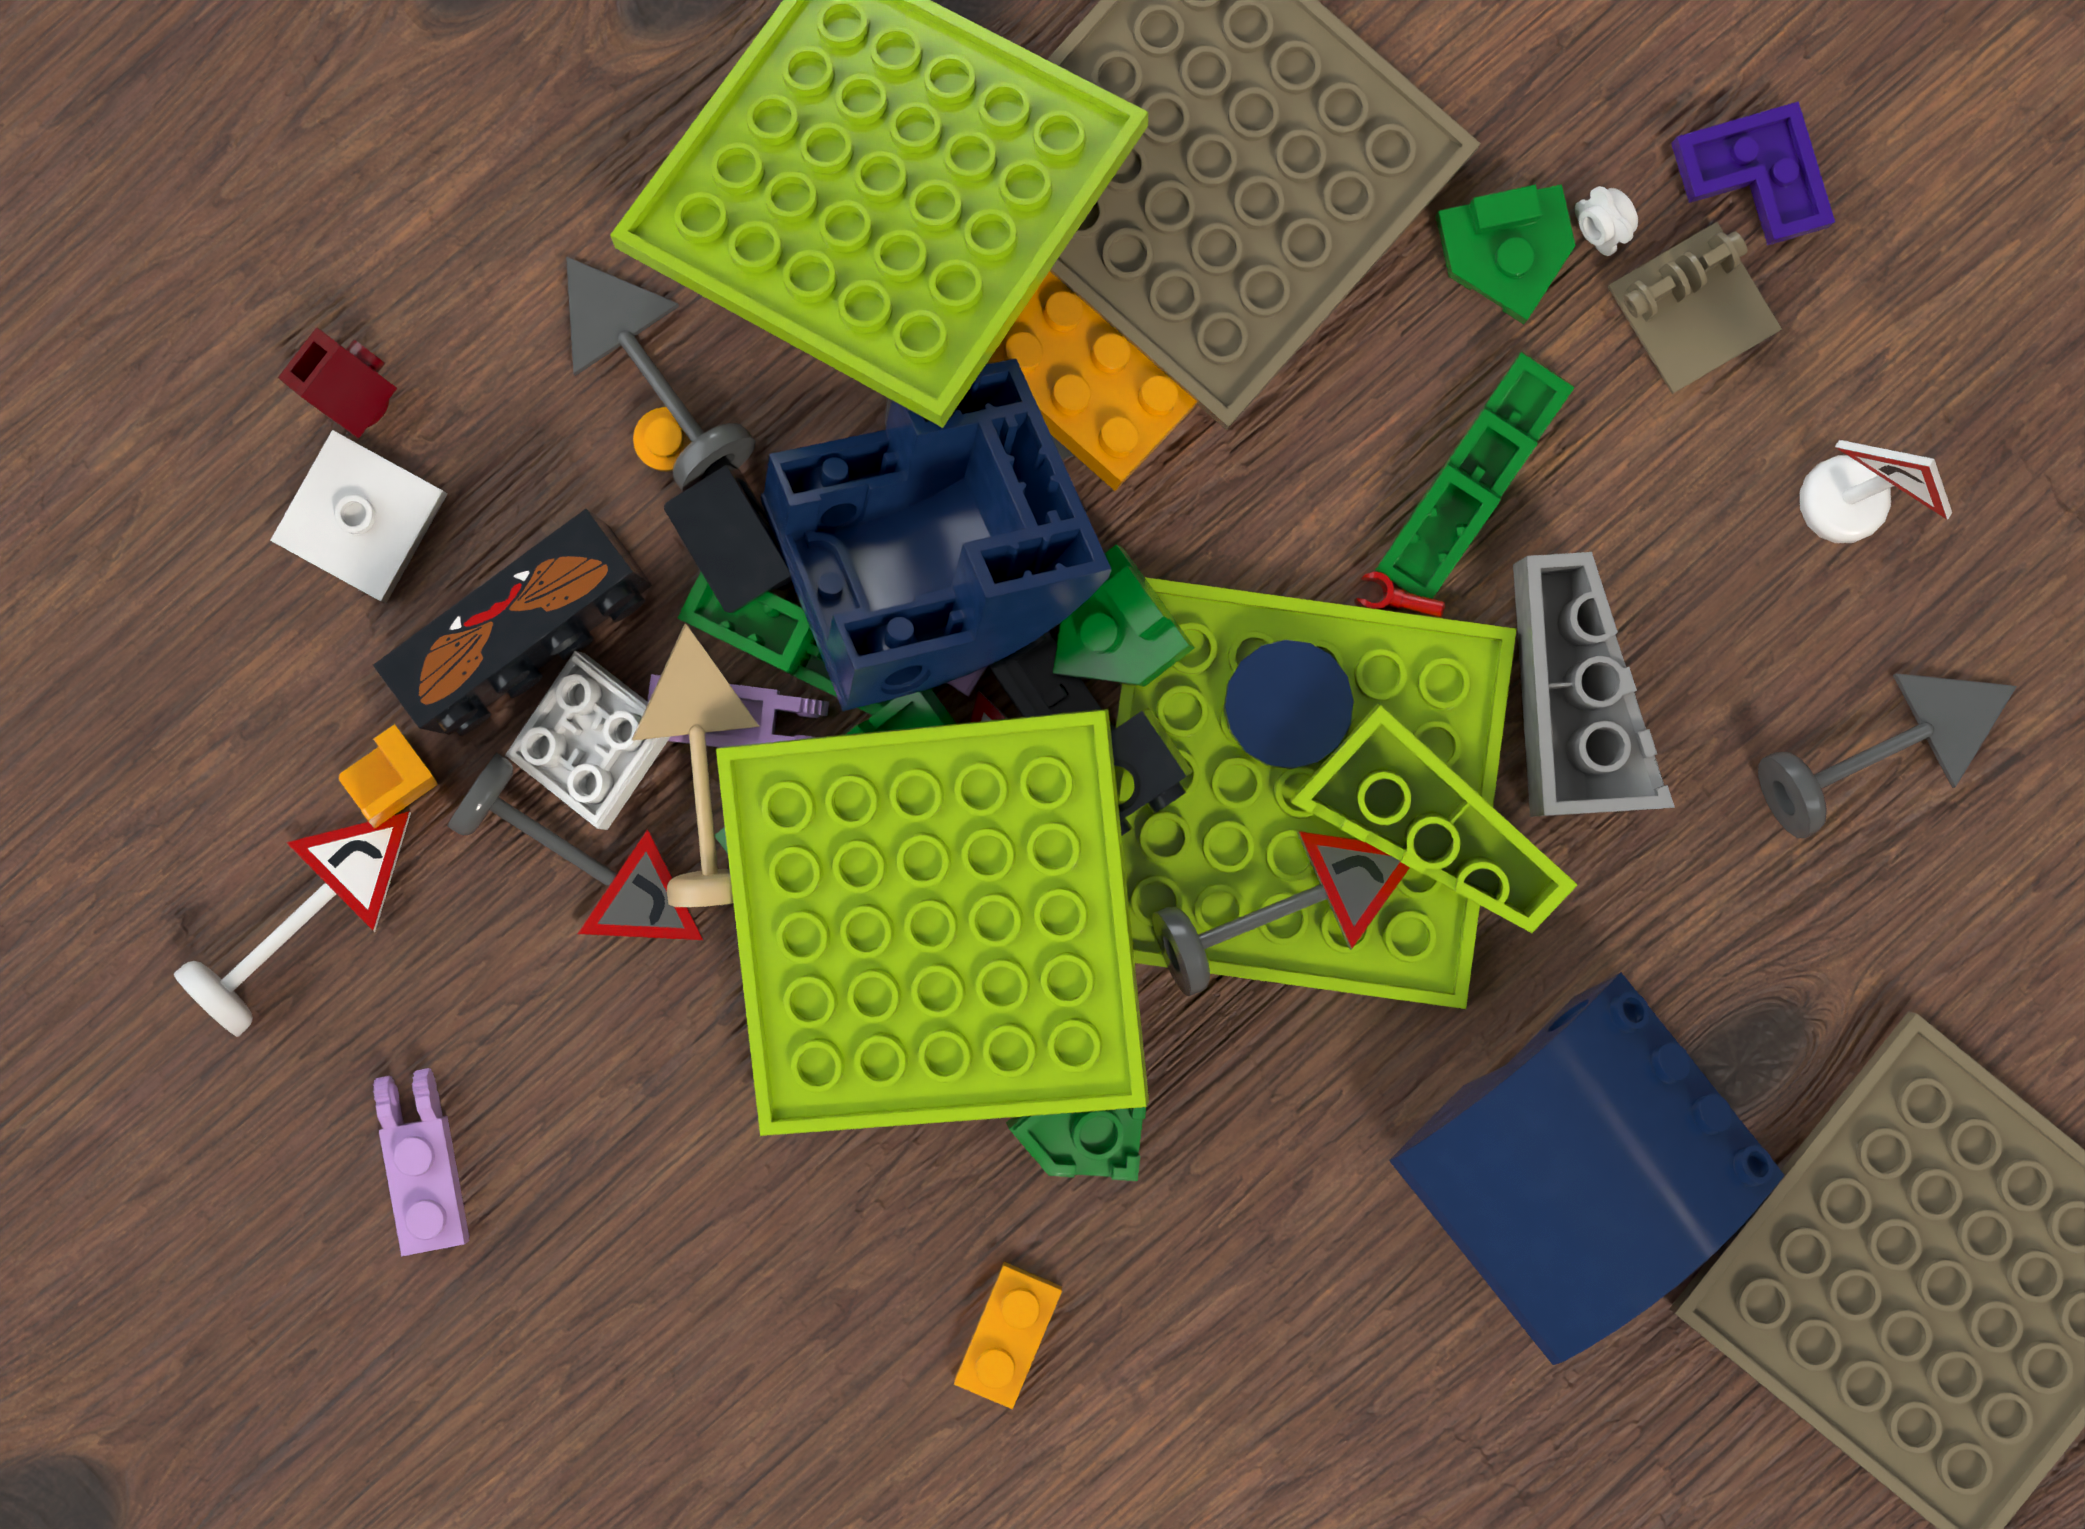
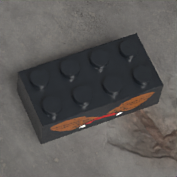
[373,509,652,736]

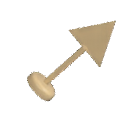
[632,624,760,907]

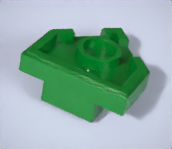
[1435,184,1576,325]
[1053,544,1195,687]
[1006,1107,1146,1181]

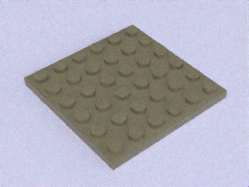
[1047,0,1481,431]
[1669,1012,2085,1529]

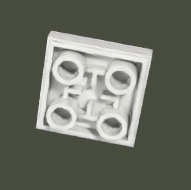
[505,651,671,830]

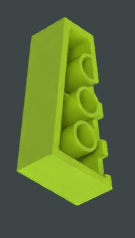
[1291,703,1577,933]

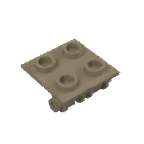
[1608,222,1782,394]

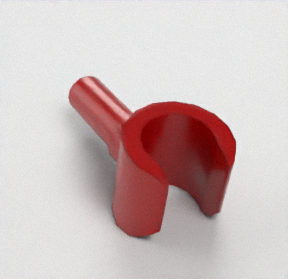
[1354,572,1445,617]

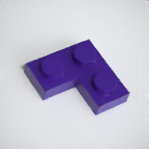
[1671,101,1835,246]

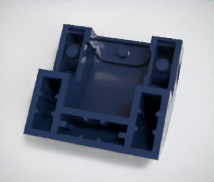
[760,359,1111,711]
[1389,972,1785,1365]

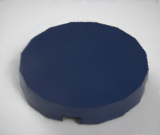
[1223,640,1354,769]

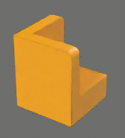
[339,724,438,828]

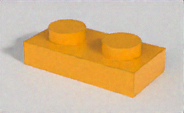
[954,1262,1062,1410]

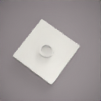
[270,430,447,603]

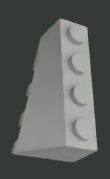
[1513,552,1675,817]

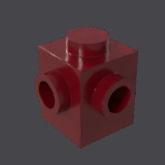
[278,327,397,439]

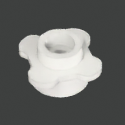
[1575,186,1638,256]

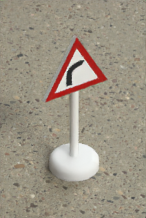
[1800,440,1952,543]
[174,811,411,1037]

